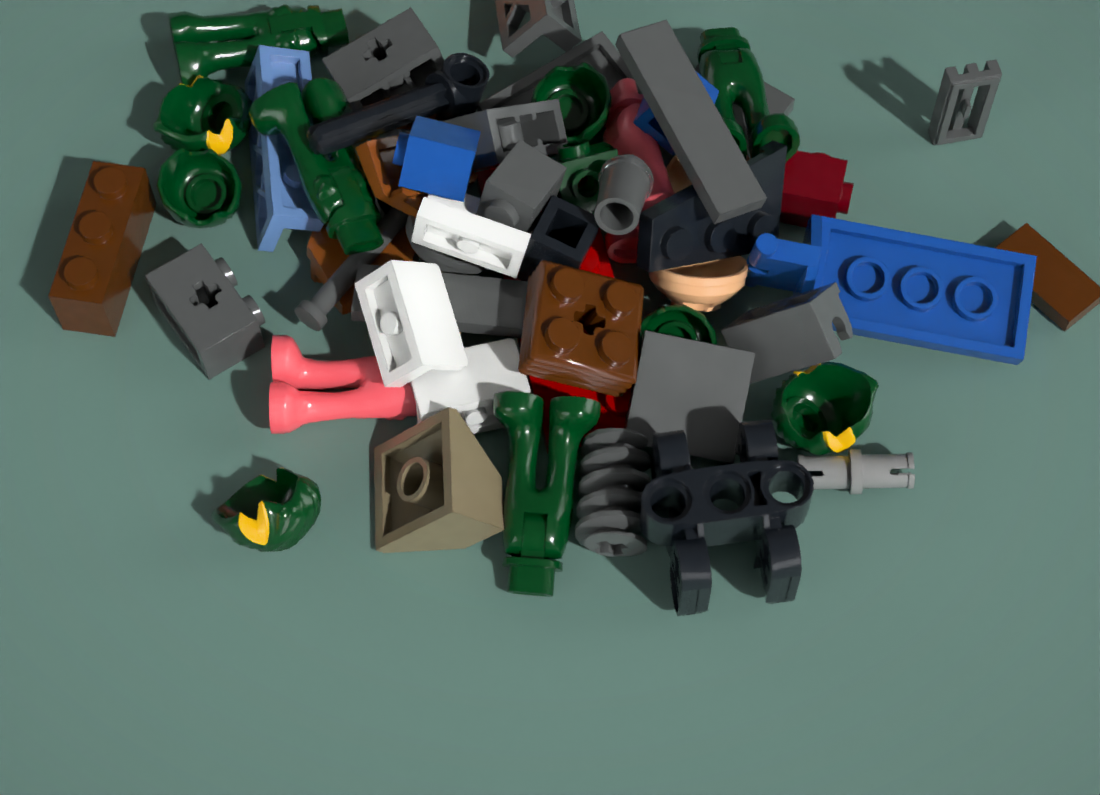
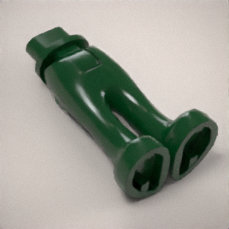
[168,4,349,86]
[697,27,800,162]
[249,78,384,255]
[492,391,601,597]

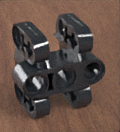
[640,419,814,616]

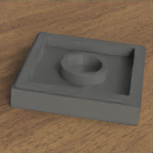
[624,330,755,464]

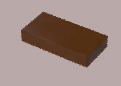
[995,223,1100,331]

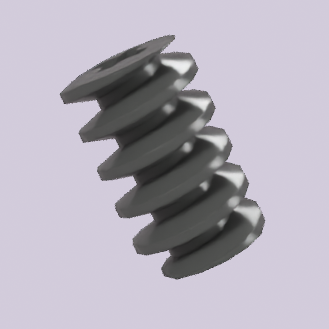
[575,428,652,557]

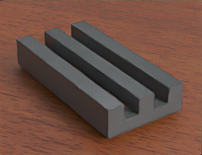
[928,59,1002,146]

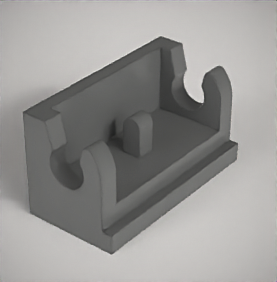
[721,282,853,384]

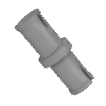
[797,449,915,495]

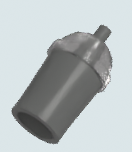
[594,154,654,235]

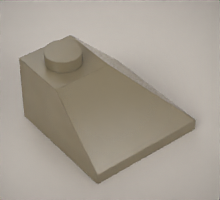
[374,407,504,553]

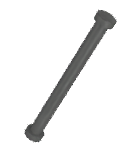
[295,207,408,331]

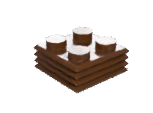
[518,260,644,397]

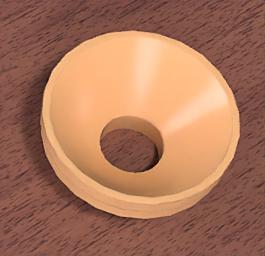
[649,256,748,312]

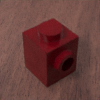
[780,150,854,227]

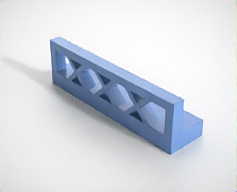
[245,45,324,252]

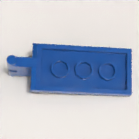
[745,214,1037,365]

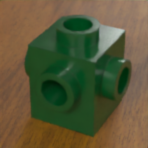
[548,139,620,214]

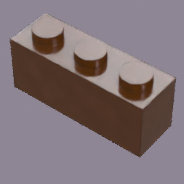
[48,161,157,337]

